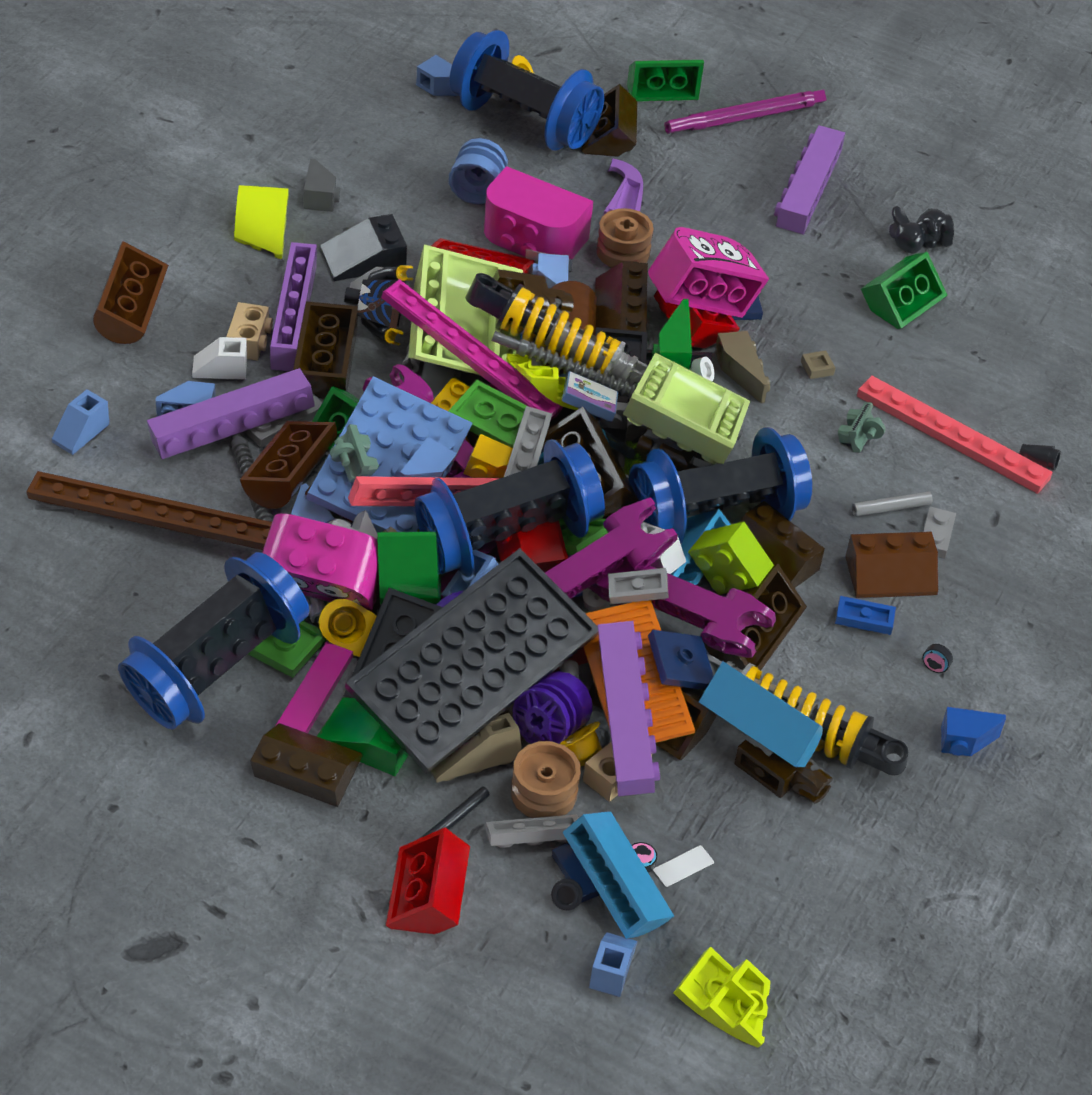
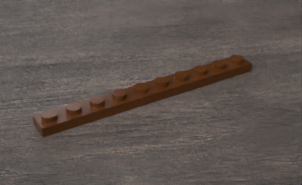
[26,471,272,550]

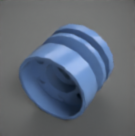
[449,138,508,204]

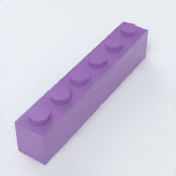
[774,125,845,235]
[270,242,317,371]
[147,368,315,459]
[598,621,660,796]

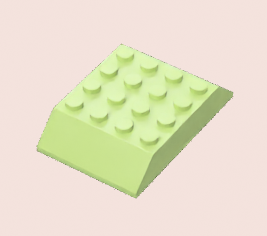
[408,245,523,375]
[623,353,750,464]

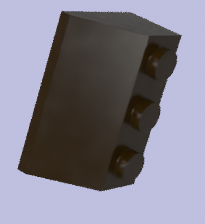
[582,84,637,157]
[740,501,825,588]
[250,723,363,807]

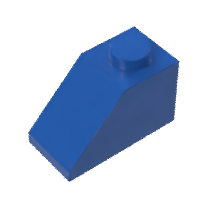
[941,707,1006,756]

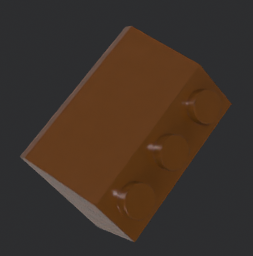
[845,532,938,598]

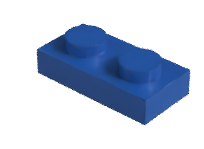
[835,596,896,635]

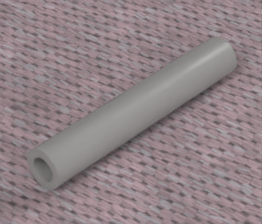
[852,492,933,516]

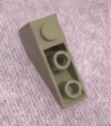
[715,331,770,403]
[430,713,522,783]

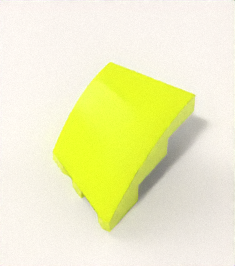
[234,185,289,259]
[506,353,579,410]
[673,947,770,1048]

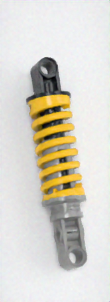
[465,273,648,387]
[697,654,909,776]

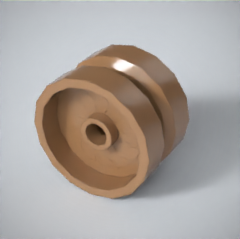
[596,208,654,268]
[511,741,581,818]

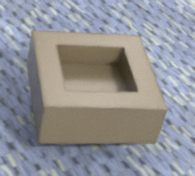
[801,350,835,379]

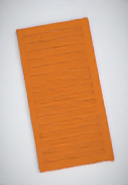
[583,600,695,743]

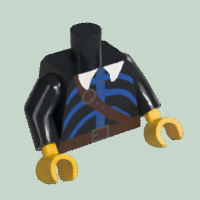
[344,265,413,346]

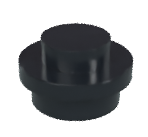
[551,878,583,911]

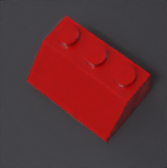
[653,289,740,348]
[496,521,568,573]
[386,827,470,935]

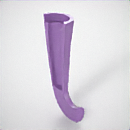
[603,158,643,215]

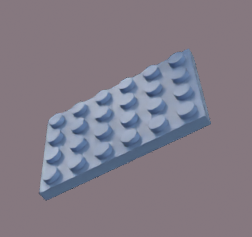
[306,376,472,533]

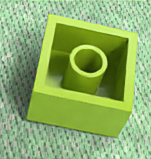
[688,521,774,595]

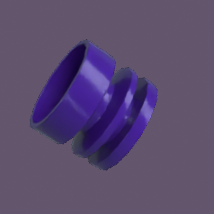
[513,671,593,744]

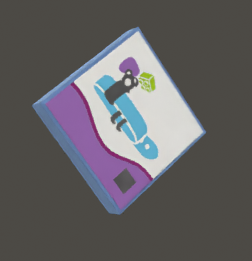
[562,371,618,422]

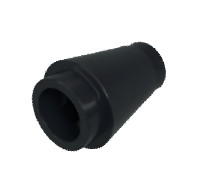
[1019,444,1061,471]

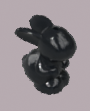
[889,206,954,254]

